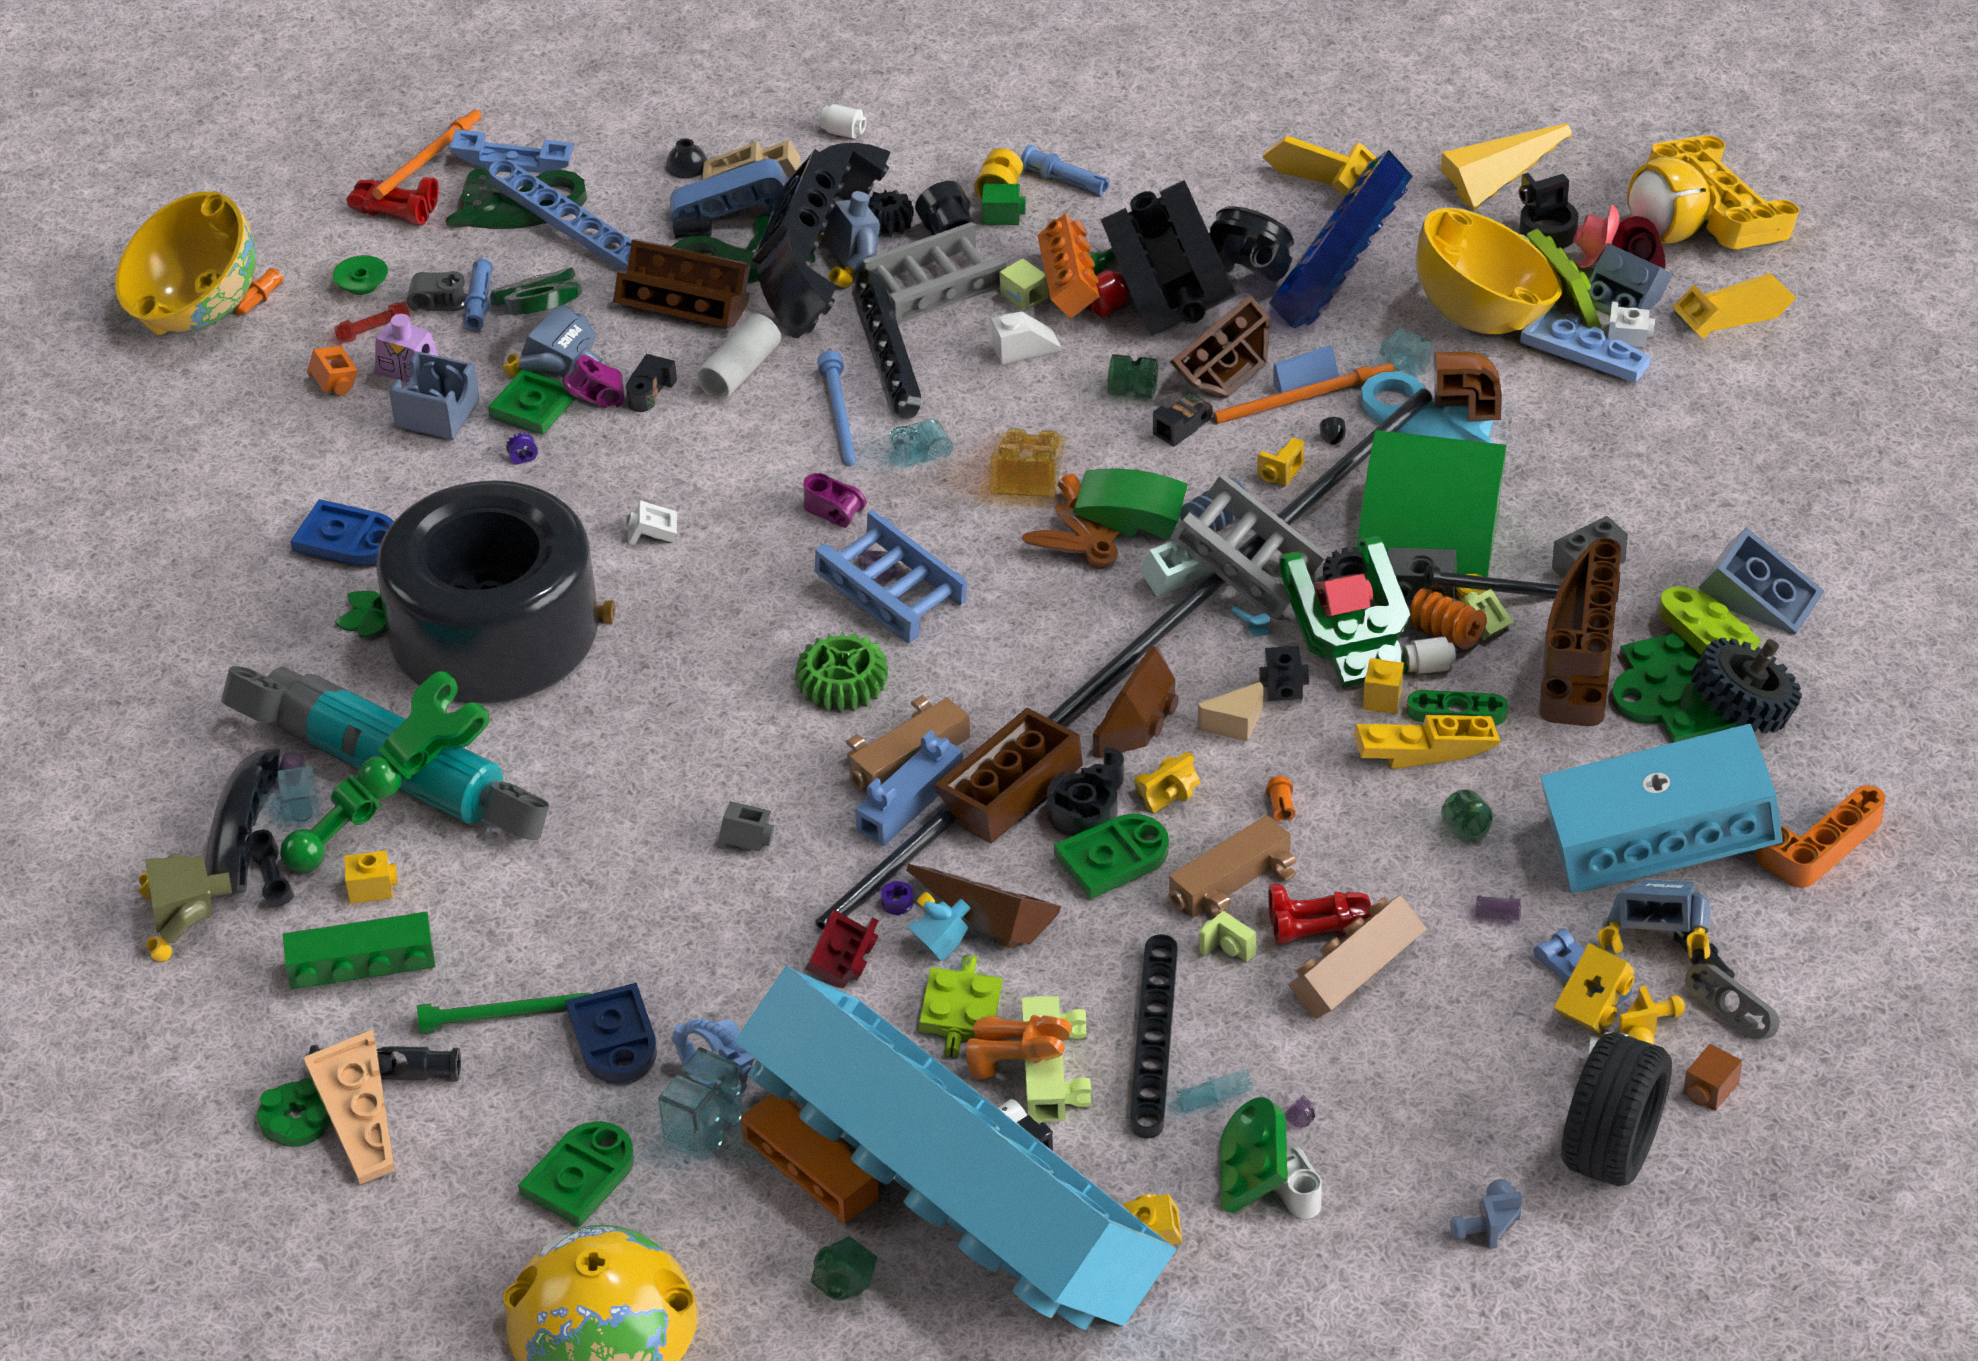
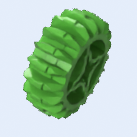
[795,632,888,713]

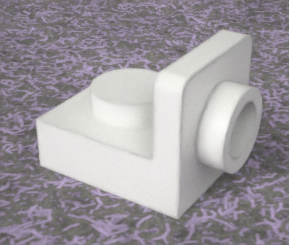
[624,501,677,545]

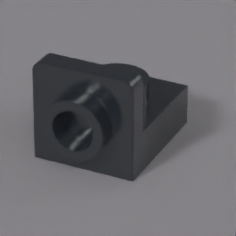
[1518,173,1569,215]

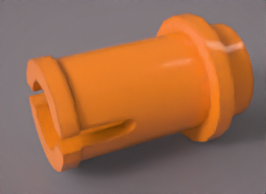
[1265,776,1295,821]

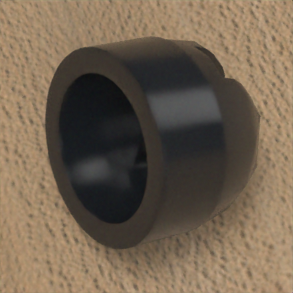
[1319,417,1346,445]

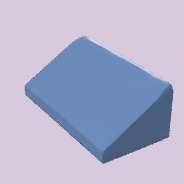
[1273,345,1339,393]

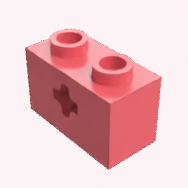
[1313,574,1373,616]

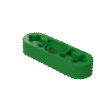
[1407,690,1508,725]

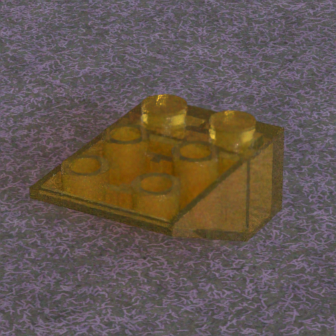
[990,428,1066,497]

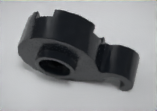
[1047,747,1124,836]

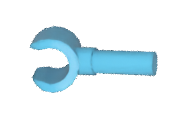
[1231,605,1271,637]

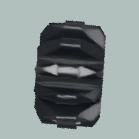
[868,189,914,237]

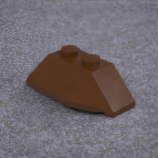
[1170,295,1271,398]
[1093,646,1179,758]

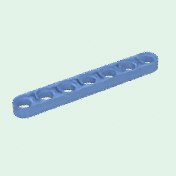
[489,160,632,271]

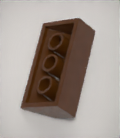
[934,708,1083,844]

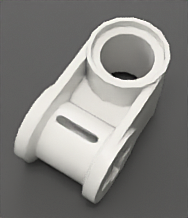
[1273,1146,1322,1219]

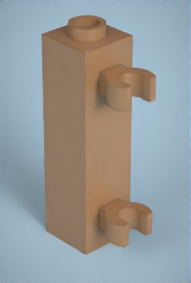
[846,695,970,791]
[1168,815,1296,919]

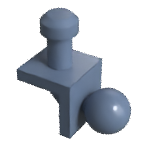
[1450,1179,1522,1249]

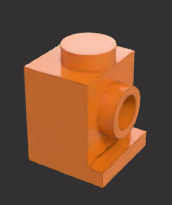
[306,345,358,395]

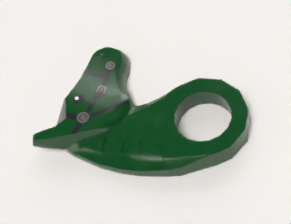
[445,169,587,229]

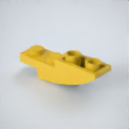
[1353,715,1500,769]

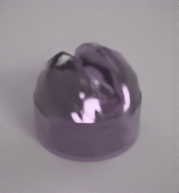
[1284,1094,1316,1128]

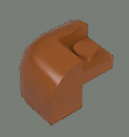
[1434,351,1502,421]

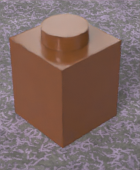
[1683,1044,1742,1111]

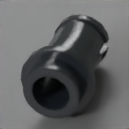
[673,214,712,239]

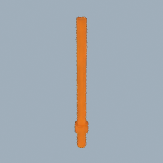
[372,109,482,200]
[1213,362,1395,424]

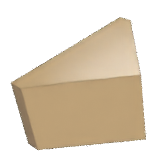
[1198,682,1263,742]

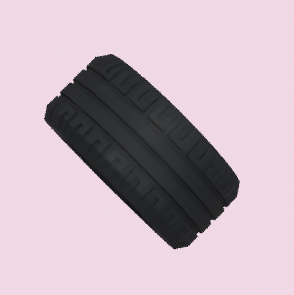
[1561,1032,1672,1187]

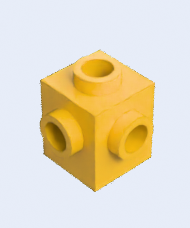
[1124,1194,1183,1245]

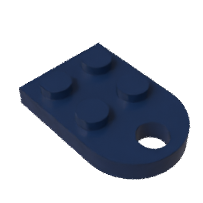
[565,982,657,1082]

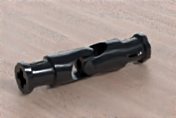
[309,1045,461,1081]

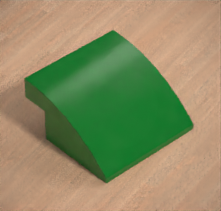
[1356,430,1507,577]

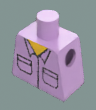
[375,314,438,383]

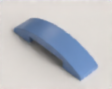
[450,129,574,173]

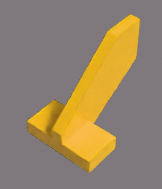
[1262,136,1381,205]
[1672,273,1796,339]

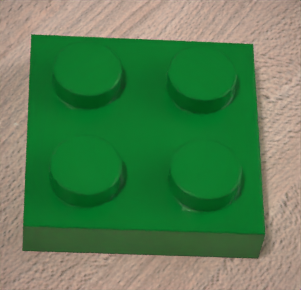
[488,369,577,435]

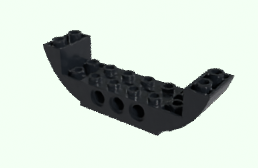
[752,142,891,338]

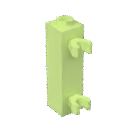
[1022,996,1091,1122]

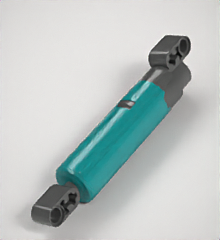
[221,666,549,840]

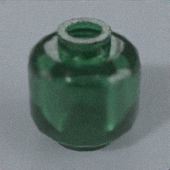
[1441,789,1493,842]

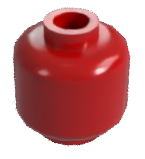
[1086,270,1129,317]

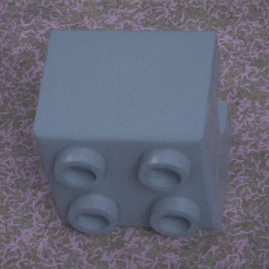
[389,351,480,440]

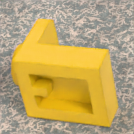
[1257,437,1304,487]

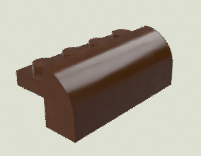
[613,239,750,328]

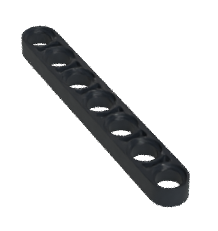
[855,269,922,418]
[1130,934,1178,1139]

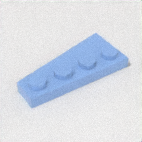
[1520,304,1650,383]

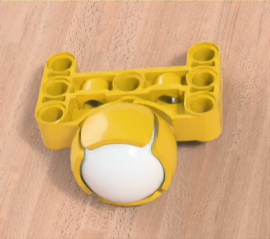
[1627,135,1800,249]

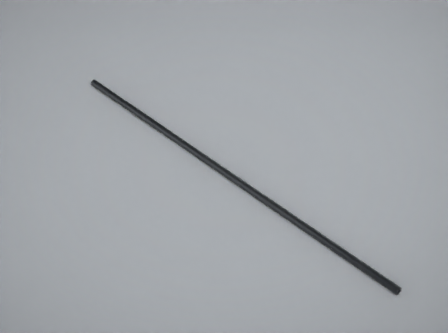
[815,388,1432,930]

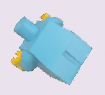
[907,892,971,961]

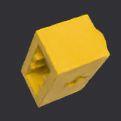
[1554,943,1635,1035]

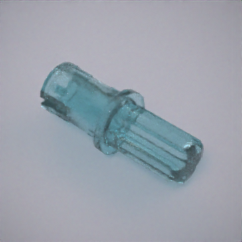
[1177,1069,1253,1114]

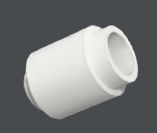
[820,104,866,139]
[1403,637,1456,675]

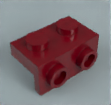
[805,909,879,988]

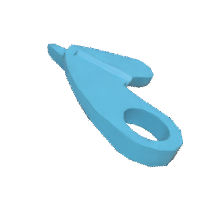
[1361,372,1494,443]

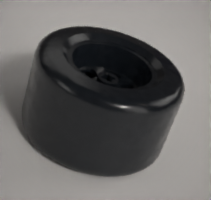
[376,480,599,703]

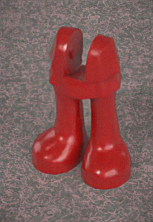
[346,177,439,226]
[1268,884,1371,945]

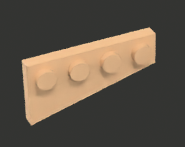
[303,1029,395,1185]

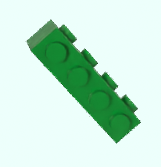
[283,911,436,989]

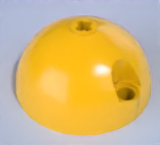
[1415,208,1563,334]

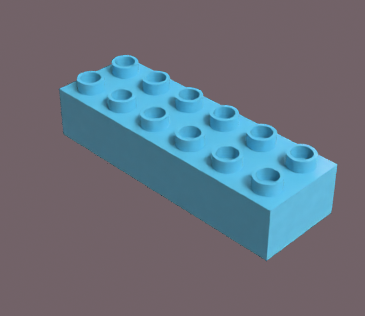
[734,966,1177,1330]

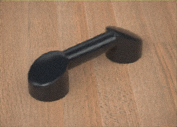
[246,829,295,908]

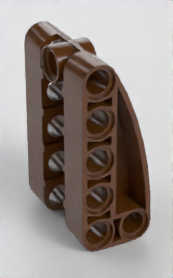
[1539,538,1621,726]

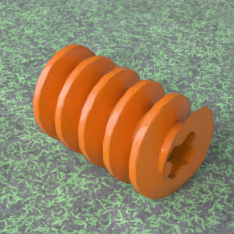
[1409,588,1487,649]

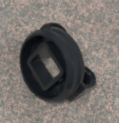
[1209,206,1294,281]

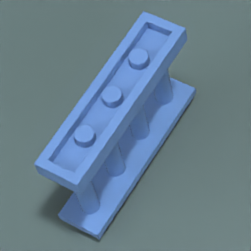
[814,509,967,643]

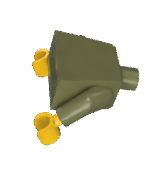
[138,853,232,962]

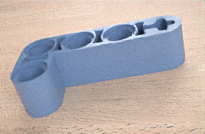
[670,159,788,222]

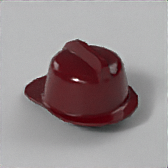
[1612,216,1666,269]

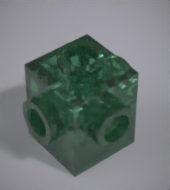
[810,1236,877,1301]

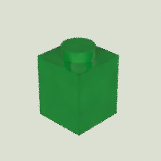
[982,184,1026,225]

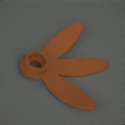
[1022,505,1119,569]

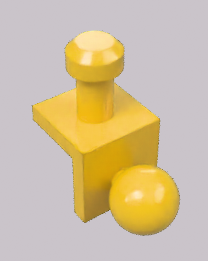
[1618,985,1685,1045]

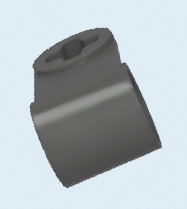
[407,271,467,312]

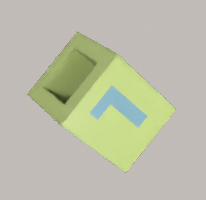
[1000,259,1048,311]

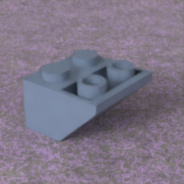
[1587,243,1673,314]

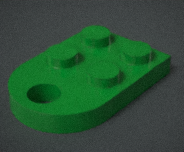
[1054,814,1169,899]
[1220,1097,1288,1213]
[518,1121,634,1227]

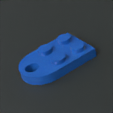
[290,499,394,566]

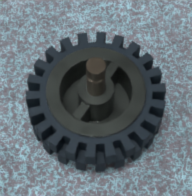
[1691,638,1802,733]

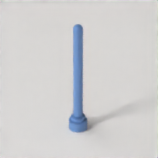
[817,351,856,466]

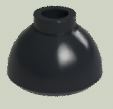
[666,138,707,178]

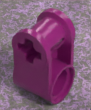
[562,355,625,408]
[803,473,867,528]

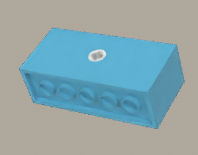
[1541,724,1783,893]

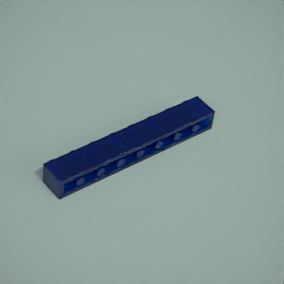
[1269,150,1413,329]

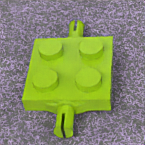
[919,954,1003,1058]

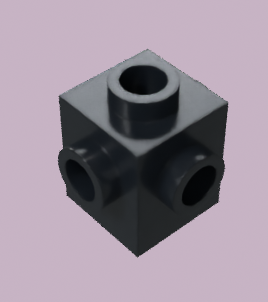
[1259,646,1309,701]

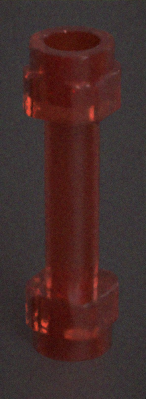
[334,301,410,344]

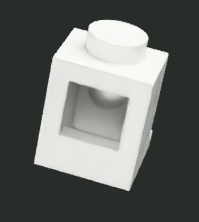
[1608,302,1655,348]

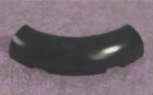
[206,748,280,893]

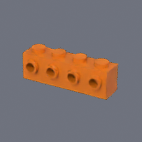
[1037,213,1100,319]
[741,1094,879,1224]

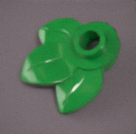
[335,591,386,637]

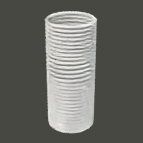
[696,314,781,399]

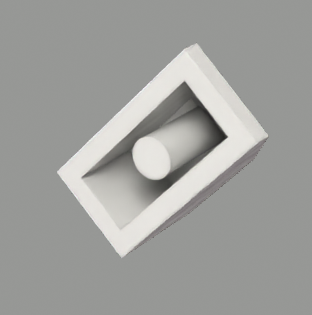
[991,311,1062,364]

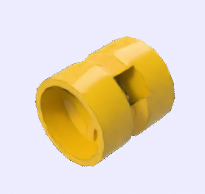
[974,148,1023,199]

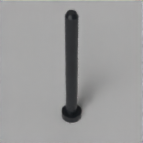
[1423,565,1560,598]

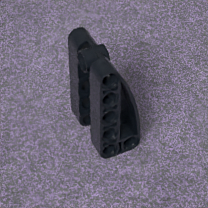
[1100,180,1237,336]

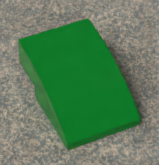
[1073,468,1188,540]

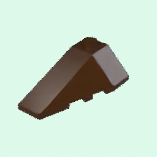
[906,864,1061,948]

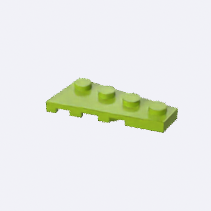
[1527,228,1602,329]

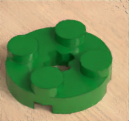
[257,1078,331,1147]

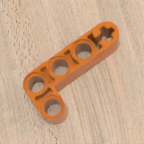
[1755,785,1886,888]

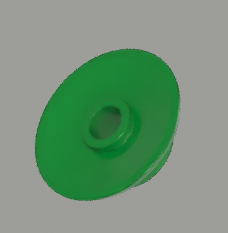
[333,255,388,295]

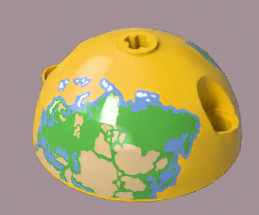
[115,191,256,335]
[503,1225,698,1361]

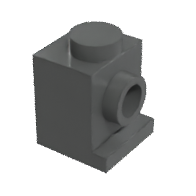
[718,801,774,852]

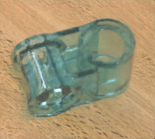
[889,418,954,468]

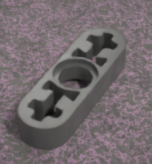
[1685,964,1779,1039]

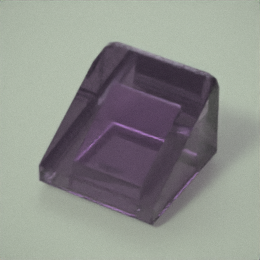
[858,550,904,584]

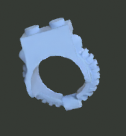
[672,1019,754,1098]

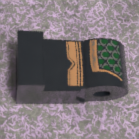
[626,353,677,412]
[1153,392,1213,447]

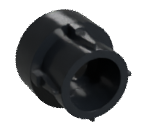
[915,181,975,235]

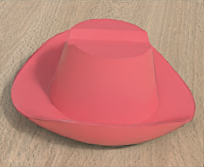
[1573,204,1620,268]

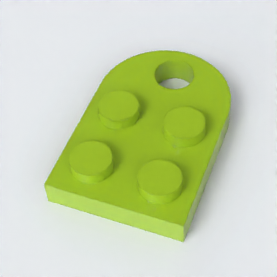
[1657,586,1761,654]

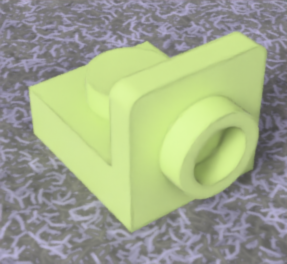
[1460,589,1513,640]
[1199,911,1256,962]

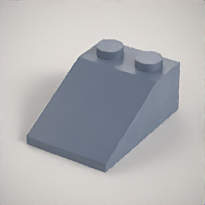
[1698,527,1824,634]

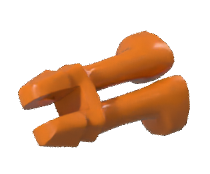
[966,1015,1072,1081]

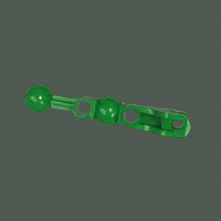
[280,671,489,874]

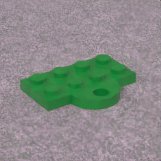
[1612,632,1739,743]

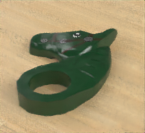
[490,267,583,315]

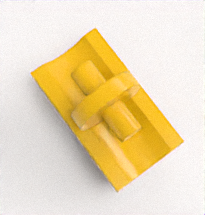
[1134,751,1201,814]

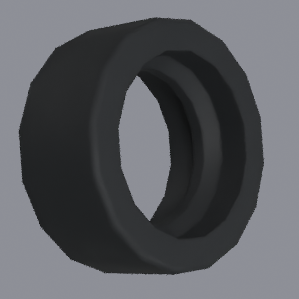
[1519,202,1579,249]

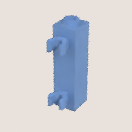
[855,730,963,846]

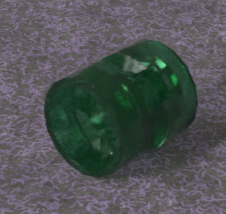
[1107,354,1159,399]

